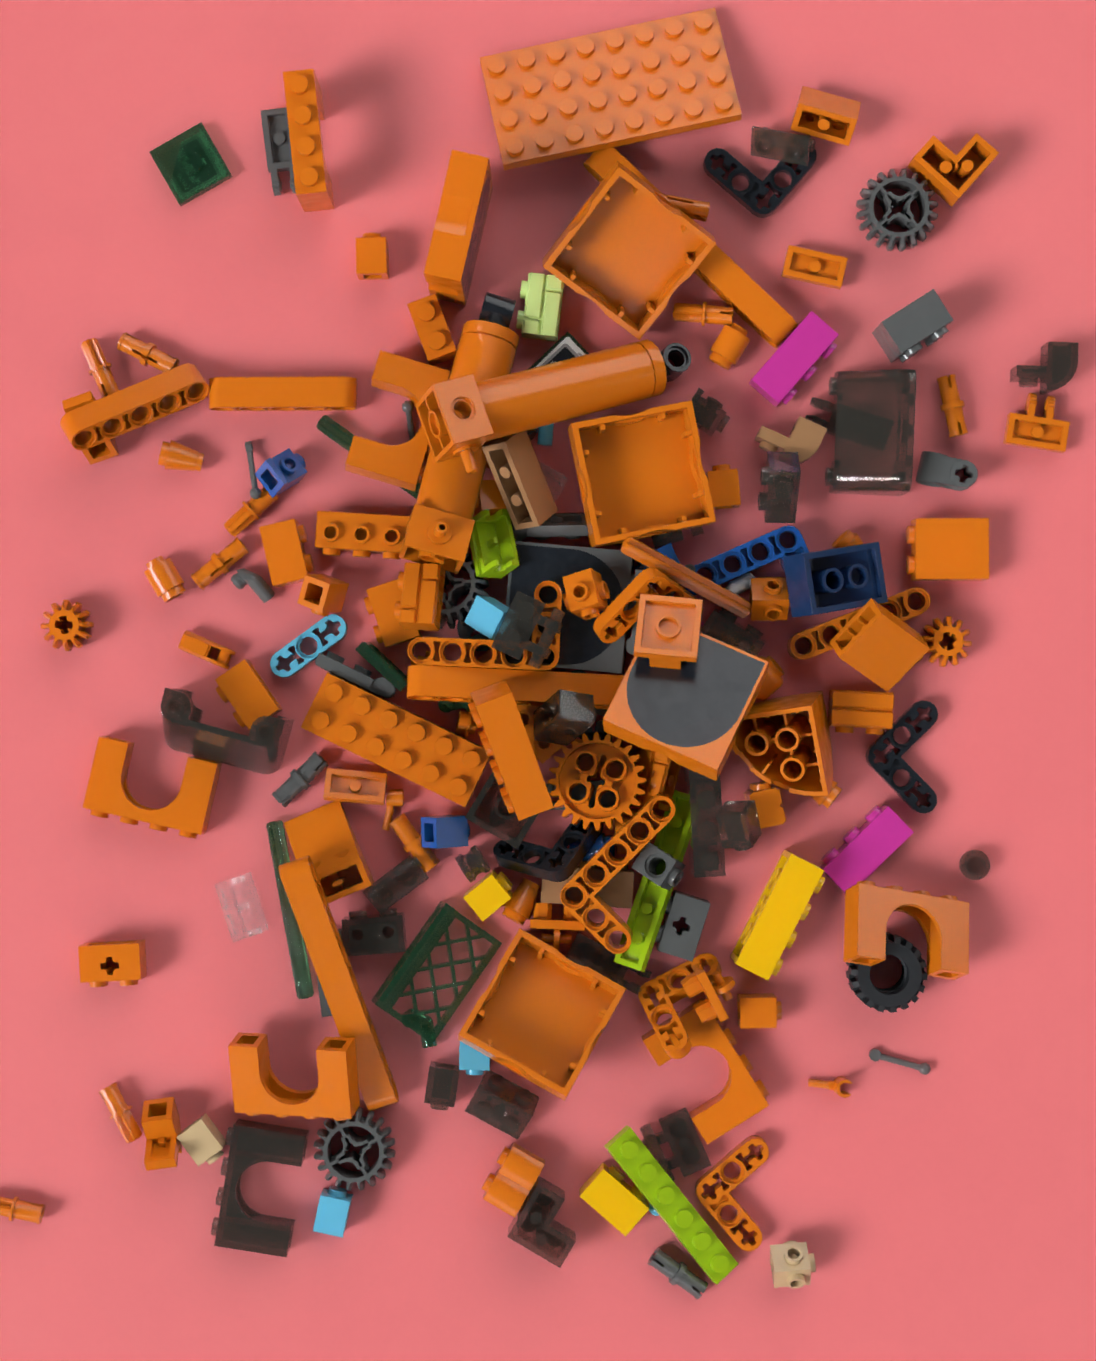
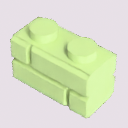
[516,272,564,342]

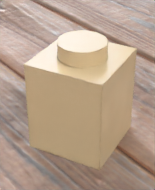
[177,1113,227,1167]

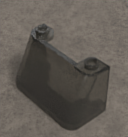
[825,369,916,496]
[161,688,294,774]

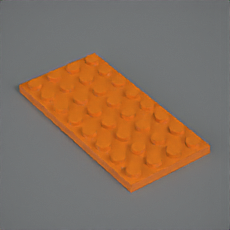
[479,7,742,170]

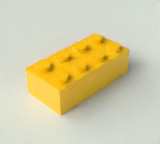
[730,849,825,981]

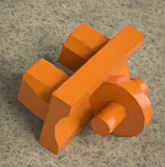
[530,903,585,951]
[680,963,735,1023]

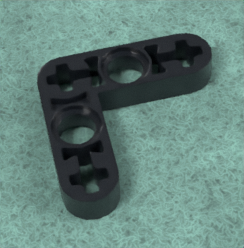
[703,142,817,218]
[865,701,938,813]
[493,820,604,882]

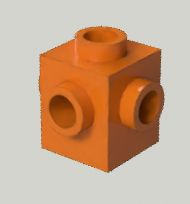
[562,568,610,620]
[749,577,790,621]

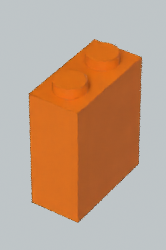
[906,518,989,581]
[830,598,930,692]

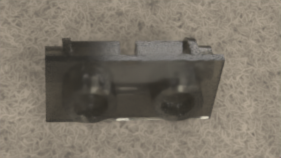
[751,126,816,166]
[362,856,429,914]

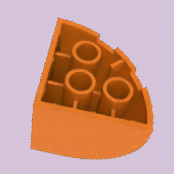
[733,691,833,796]

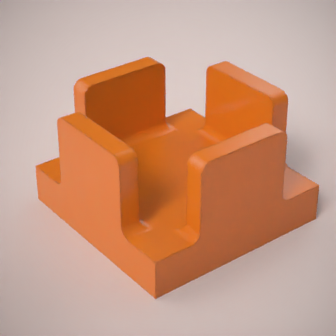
[634,594,703,669]

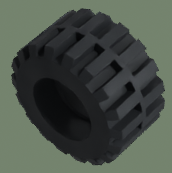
[846,932,927,1013]

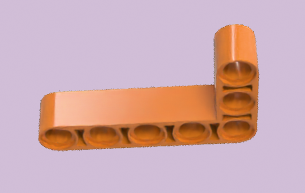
[407,580,562,671]
[560,793,676,954]

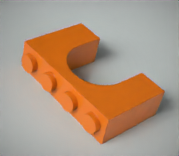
[283,69,334,212]
[345,350,450,491]
[82,736,222,839]
[843,881,969,980]
[641,998,770,1145]
[228,1032,360,1121]

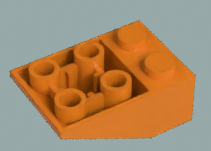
[284,801,374,903]

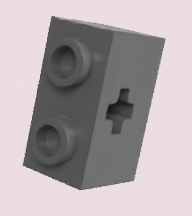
[655,890,711,962]

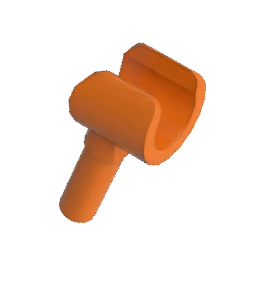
[382,789,404,831]
[808,1076,852,1098]

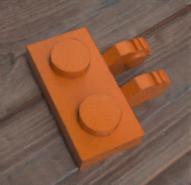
[1003,393,1070,453]

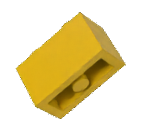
[463,869,513,921]
[579,1162,650,1237]

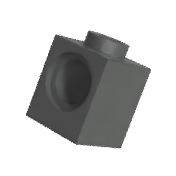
[631,842,686,891]

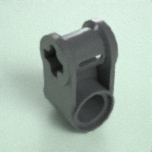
[916,451,978,491]

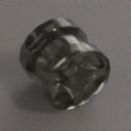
[455,845,491,883]

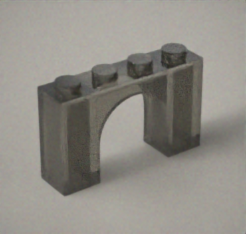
[684,767,726,878]
[211,1119,309,1257]

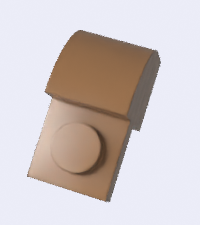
[755,416,827,466]

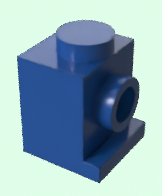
[255,448,307,498]

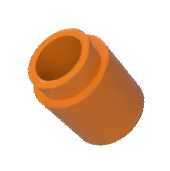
[709,323,750,370]
[144,556,186,603]

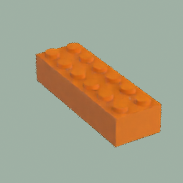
[301,672,490,807]

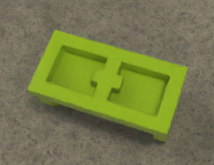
[470,509,520,579]

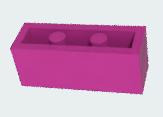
[749,311,839,407]
[820,805,914,893]

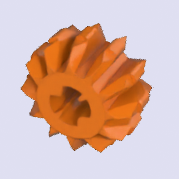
[40,600,94,651]
[922,616,972,667]

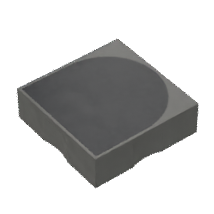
[505,541,635,674]

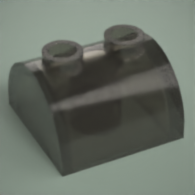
[465,771,538,849]

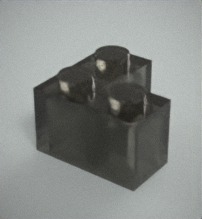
[507,1176,576,1268]

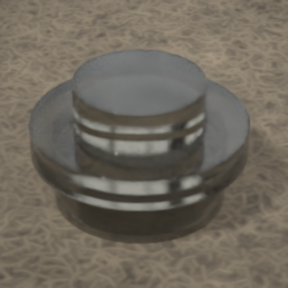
[959,850,990,880]

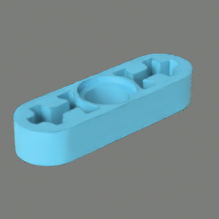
[270,614,348,678]

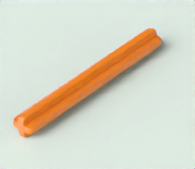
[621,537,751,618]

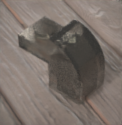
[1010,342,1078,395]

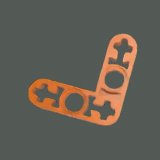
[593,568,703,643]
[638,953,722,1059]
[695,1135,769,1251]

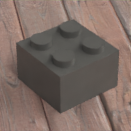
[872,289,953,363]

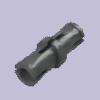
[272,751,328,807]
[648,1247,708,1299]

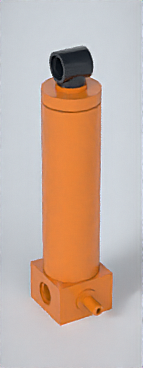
[399,292,519,574]
[415,339,691,474]

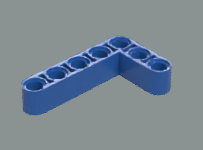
[673,525,810,597]

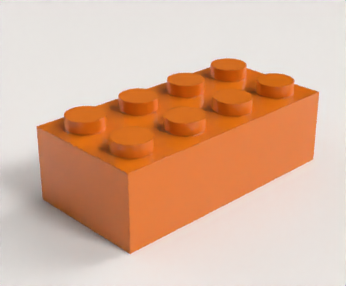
[468,680,554,821]

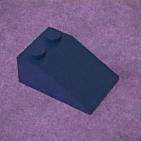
[783,542,888,617]

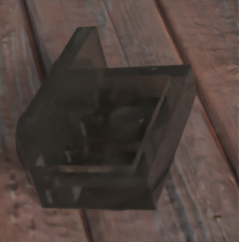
[465,1070,539,1139]

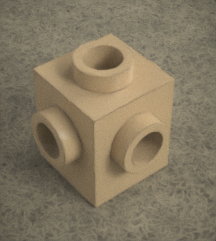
[770,1241,816,1288]

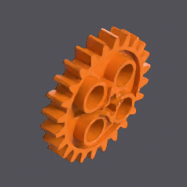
[548,732,647,831]

